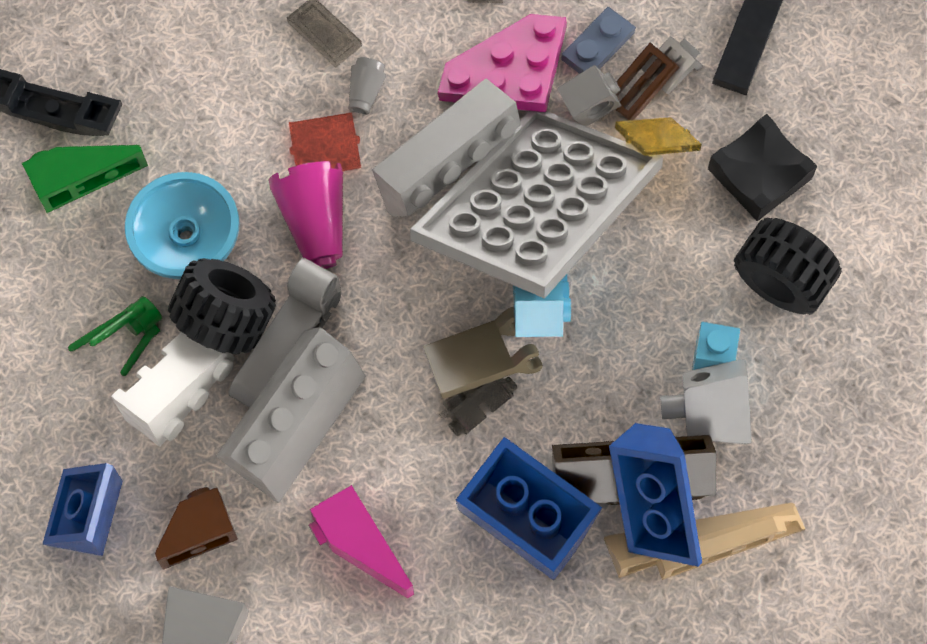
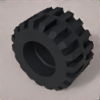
[734,218,842,315]
[168,258,276,354]

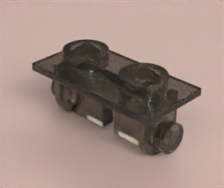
[438,376,517,436]

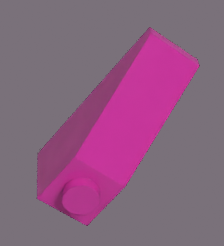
[308,485,414,598]

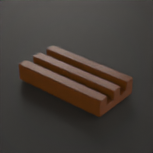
[615,42,679,123]

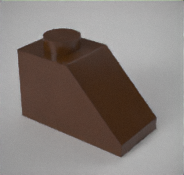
[155,487,238,570]

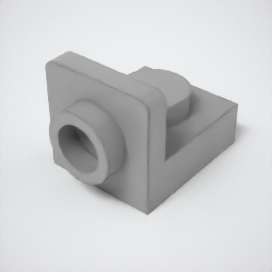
[641,36,703,95]

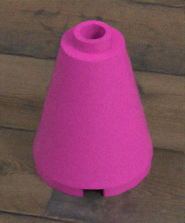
[268,161,343,269]

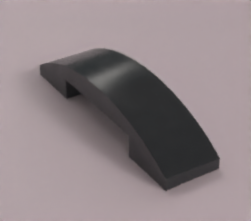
[0,69,122,136]

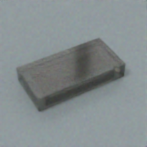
[287,0,362,68]

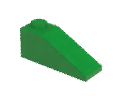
[22,145,148,213]

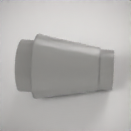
[348,57,386,115]

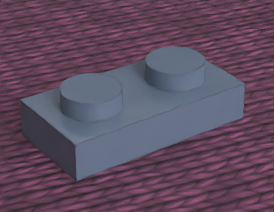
[561,7,636,74]

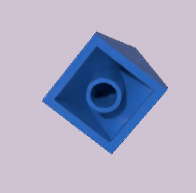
[43,463,123,556]

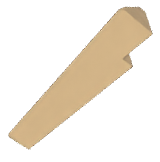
[604,503,805,580]

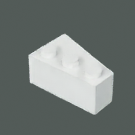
[111,332,235,447]

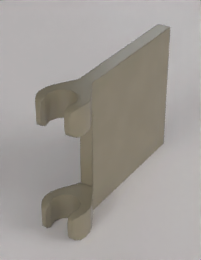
[423,307,543,400]

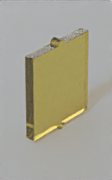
[615,117,702,156]

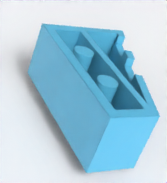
[513,274,571,337]

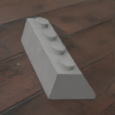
[372,78,521,217]
[216,327,366,503]

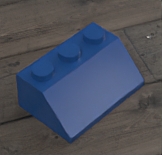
[609,423,702,567]
[456,437,602,580]

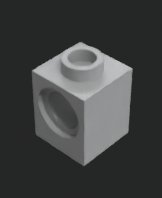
[557,65,622,126]

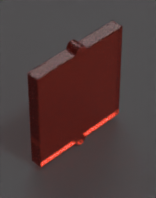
[289,112,361,171]

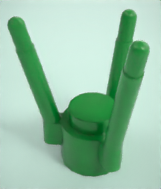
[68,296,163,376]

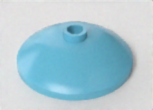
[125,172,240,279]

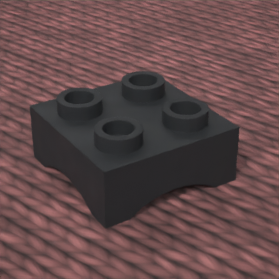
[708,114,817,221]

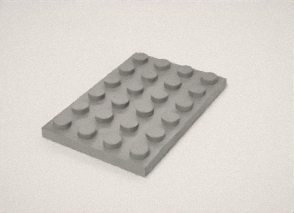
[410,111,663,299]

